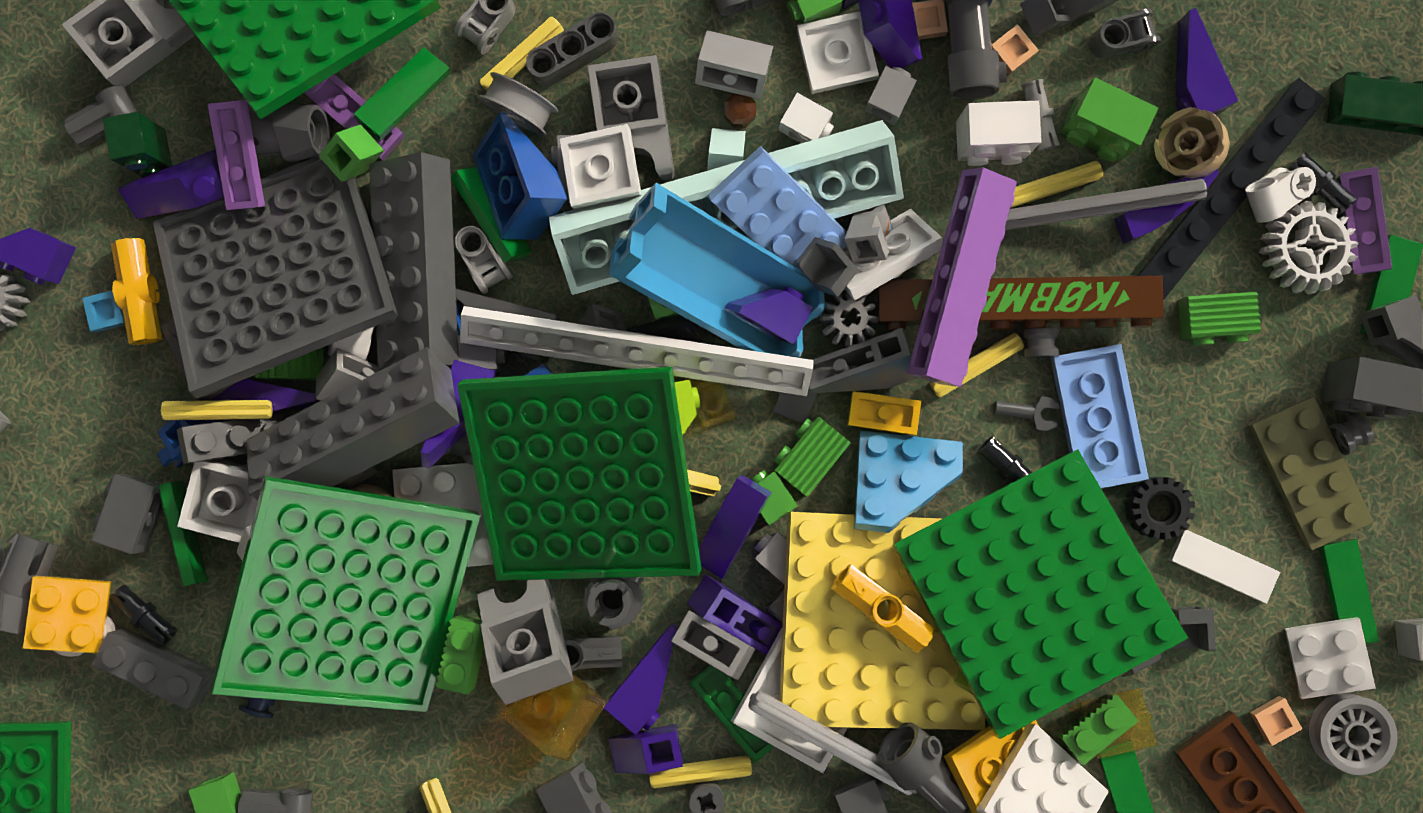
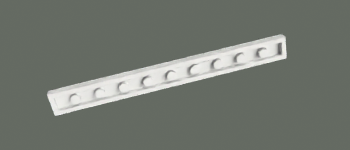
[460,306,813,396]

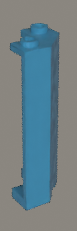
[609,183,825,358]

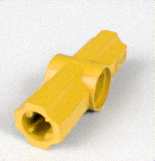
[111,238,162,345]
[831,564,935,653]

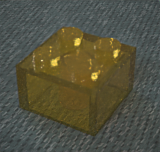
[500,673,608,761]

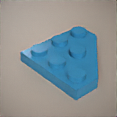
[854,430,963,533]

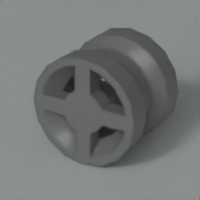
[1023,328,1059,358]
[1329,413,1374,456]
[689,781,724,813]

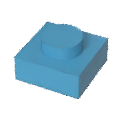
[82,290,125,333]

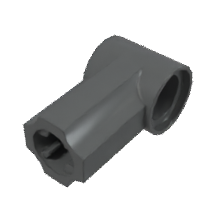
[64,85,137,147]
[564,635,622,671]
[238,788,313,813]

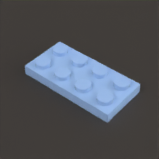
[708,146,847,268]
[1050,344,1149,488]

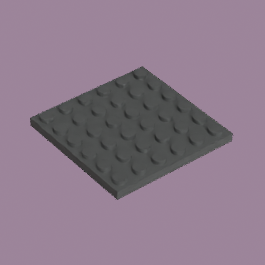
[153,156,398,398]

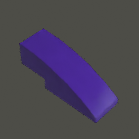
[1114,169,1219,244]
[699,475,772,579]

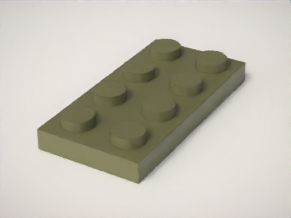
[1248,397,1374,550]

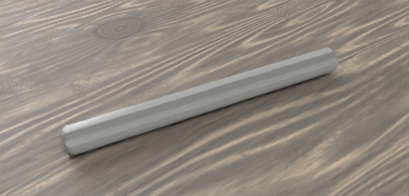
[1005,179,1207,230]
[748,690,917,796]

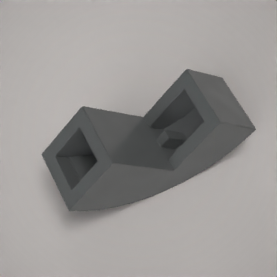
[1020,0,1118,35]

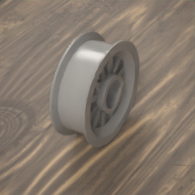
[478,72,558,136]
[1309,693,1398,775]

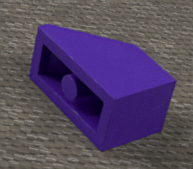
[858,0,922,69]
[725,287,813,344]

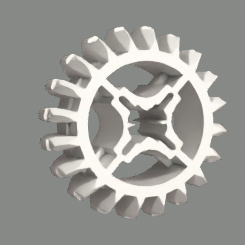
[1259,201,1359,294]

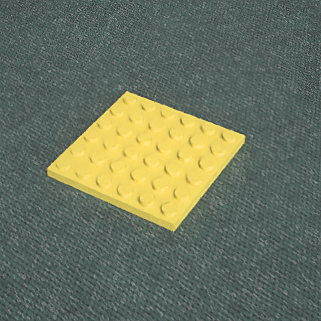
[779,511,985,730]

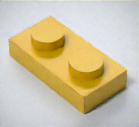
[847,391,921,435]

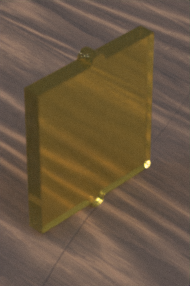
[1080,688,1157,759]

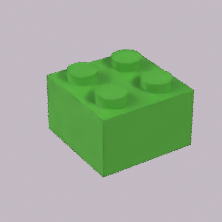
[1059,77,1159,162]

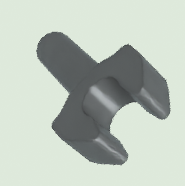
[993,396,1060,431]

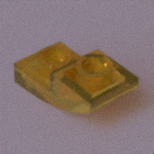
[684,377,736,431]

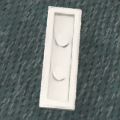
[1168,529,1280,604]

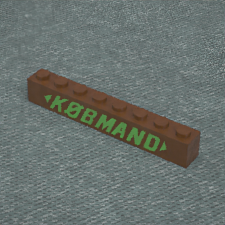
[878,276,1164,331]

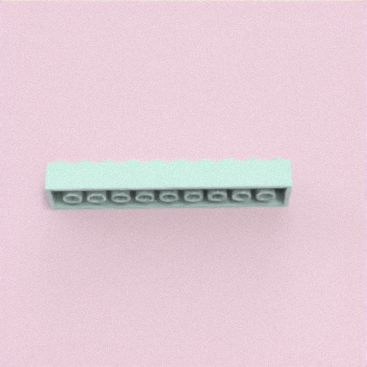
[549,120,904,295]

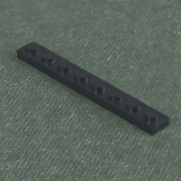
[1137,78,1326,300]

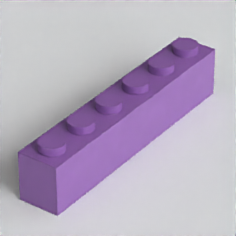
[907,167,1017,387]

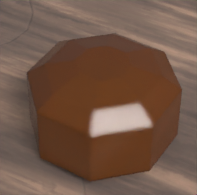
[724,93,756,128]

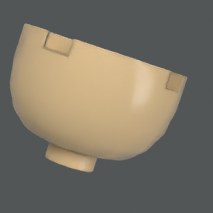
[1154,107,1230,179]

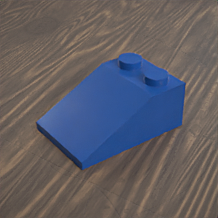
[472,112,567,240]

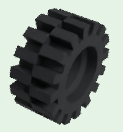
[1125,477,1195,540]

